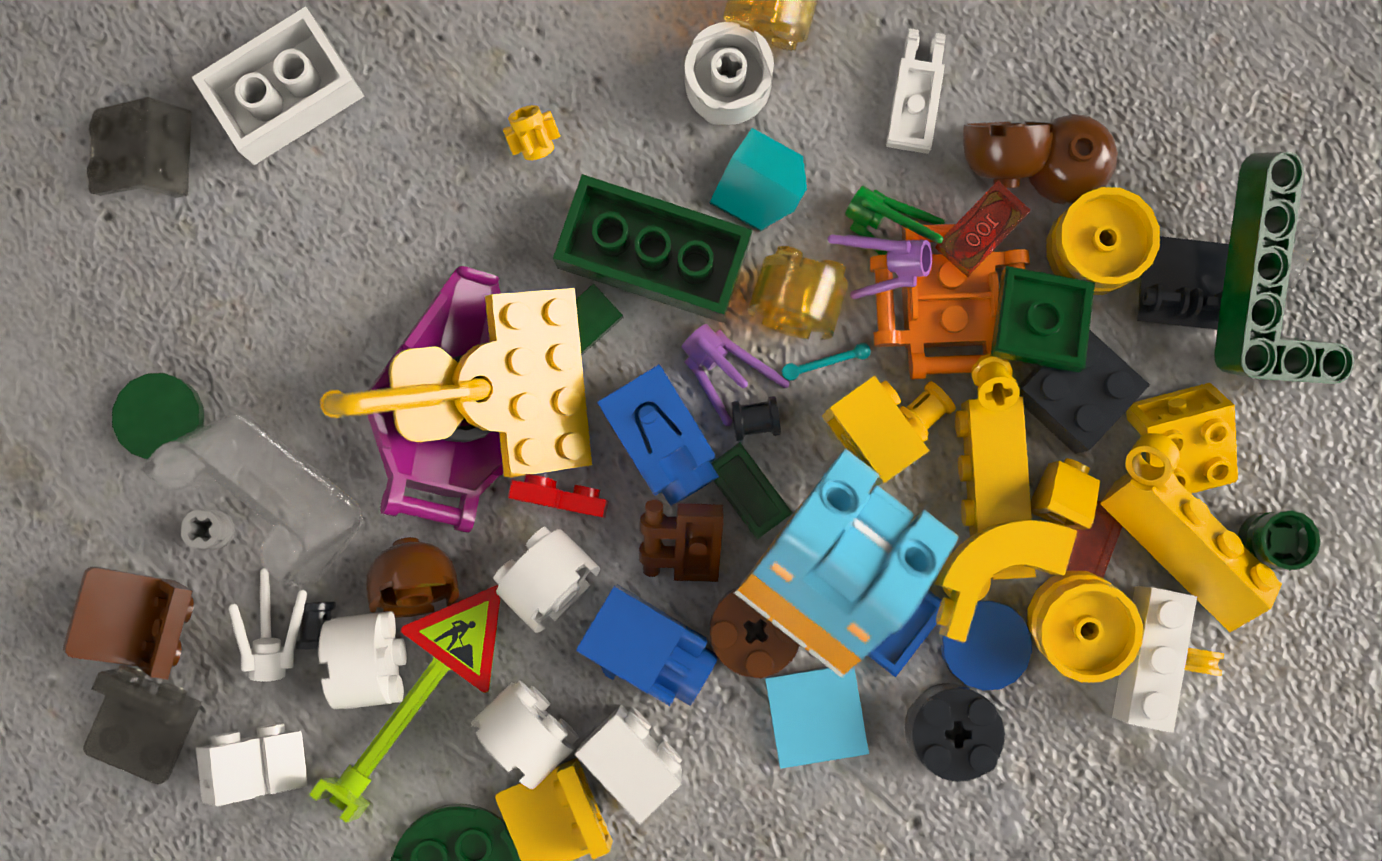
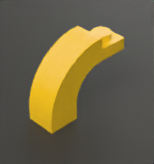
[935,521,1077,643]

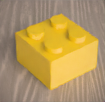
[822,375,929,487]

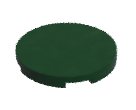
[391,804,521,861]

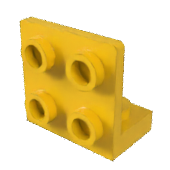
[1126,382,1238,494]
[495,757,613,861]

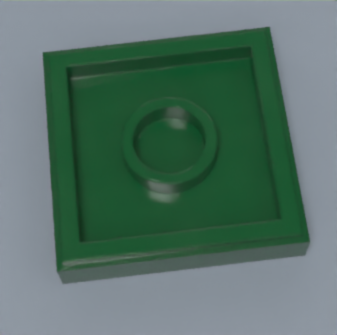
[991,266,1095,373]

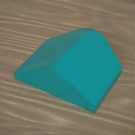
[709,128,807,232]

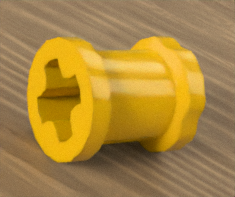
[971,354,1020,412]
[899,381,956,436]

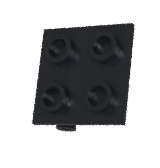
[1137,236,1229,330]

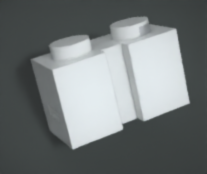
[196,723,308,806]

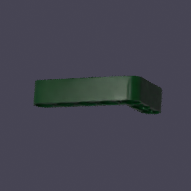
[1214,152,1354,384]

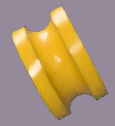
[1184,647,1224,676]

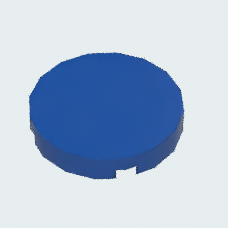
[941,601,1032,691]

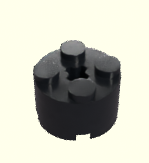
[904,683,1005,782]

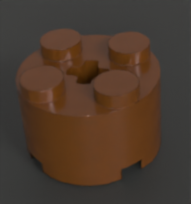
[710,587,800,678]

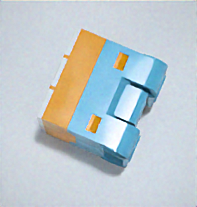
[735,449,958,678]

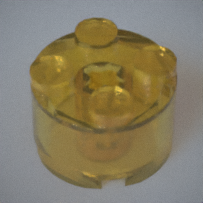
[723,0,818,51]
[747,246,848,340]

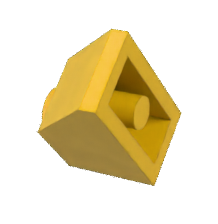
[1031,458,1100,530]

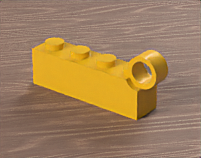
[942,397,1036,602]
[1100,433,1282,633]

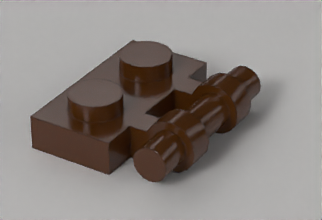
[639,500,724,582]

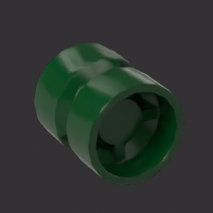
[1238,510,1321,570]

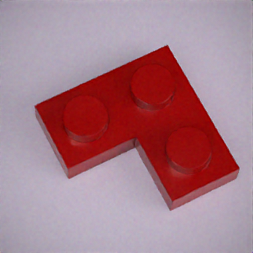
[508,474,609,518]

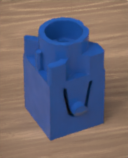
[597,364,719,507]
[576,584,718,706]

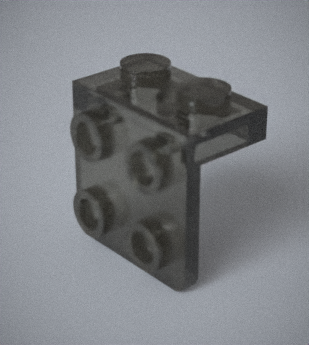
[87,97,192,198]
[83,665,202,784]

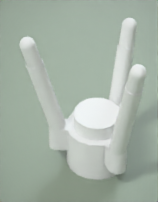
[229,568,307,682]

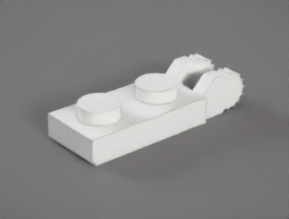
[886,28,946,154]

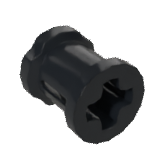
[731,396,781,441]
[294,601,336,650]

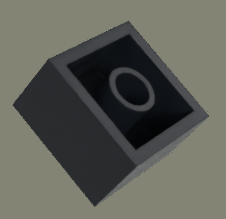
[1018,330,1150,454]

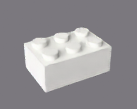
[192,6,364,165]

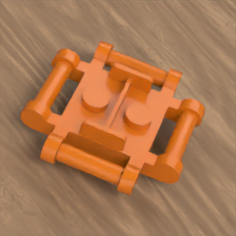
[870,218,1030,380]

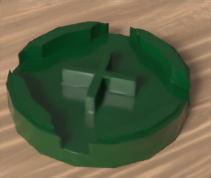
[112,373,204,461]

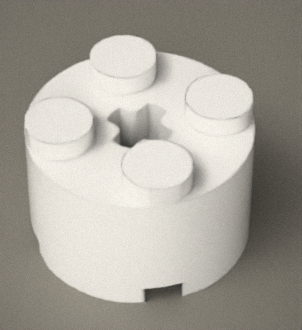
[685,22,774,125]
[493,527,600,633]
[319,611,407,709]
[471,681,579,789]

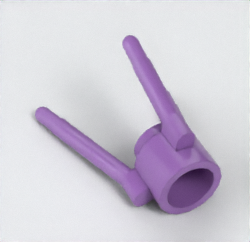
[827,235,932,299]
[681,324,789,426]

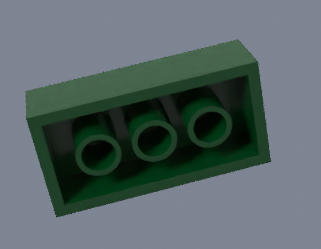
[553,174,753,323]

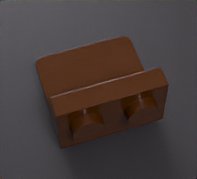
[63,566,194,680]

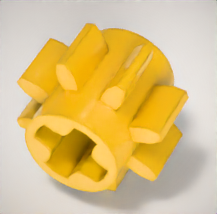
[503,105,560,161]

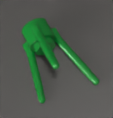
[844,185,945,255]

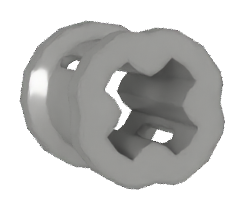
[180,509,235,550]

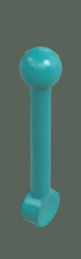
[782,342,871,381]

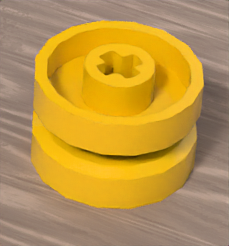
[1046,187,1160,295]
[1027,571,1143,682]

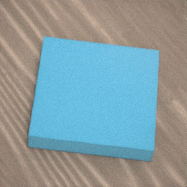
[765,667,869,769]

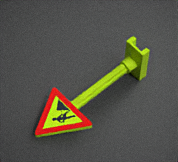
[309,585,501,823]

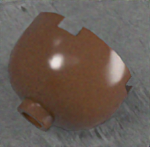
[1028,114,1118,204]
[963,122,1053,188]
[366,537,460,618]

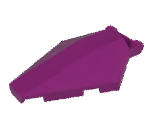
[367,266,503,533]

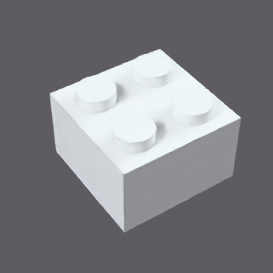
[575,705,682,824]

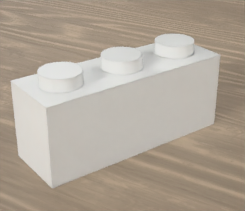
[1112,586,1197,733]

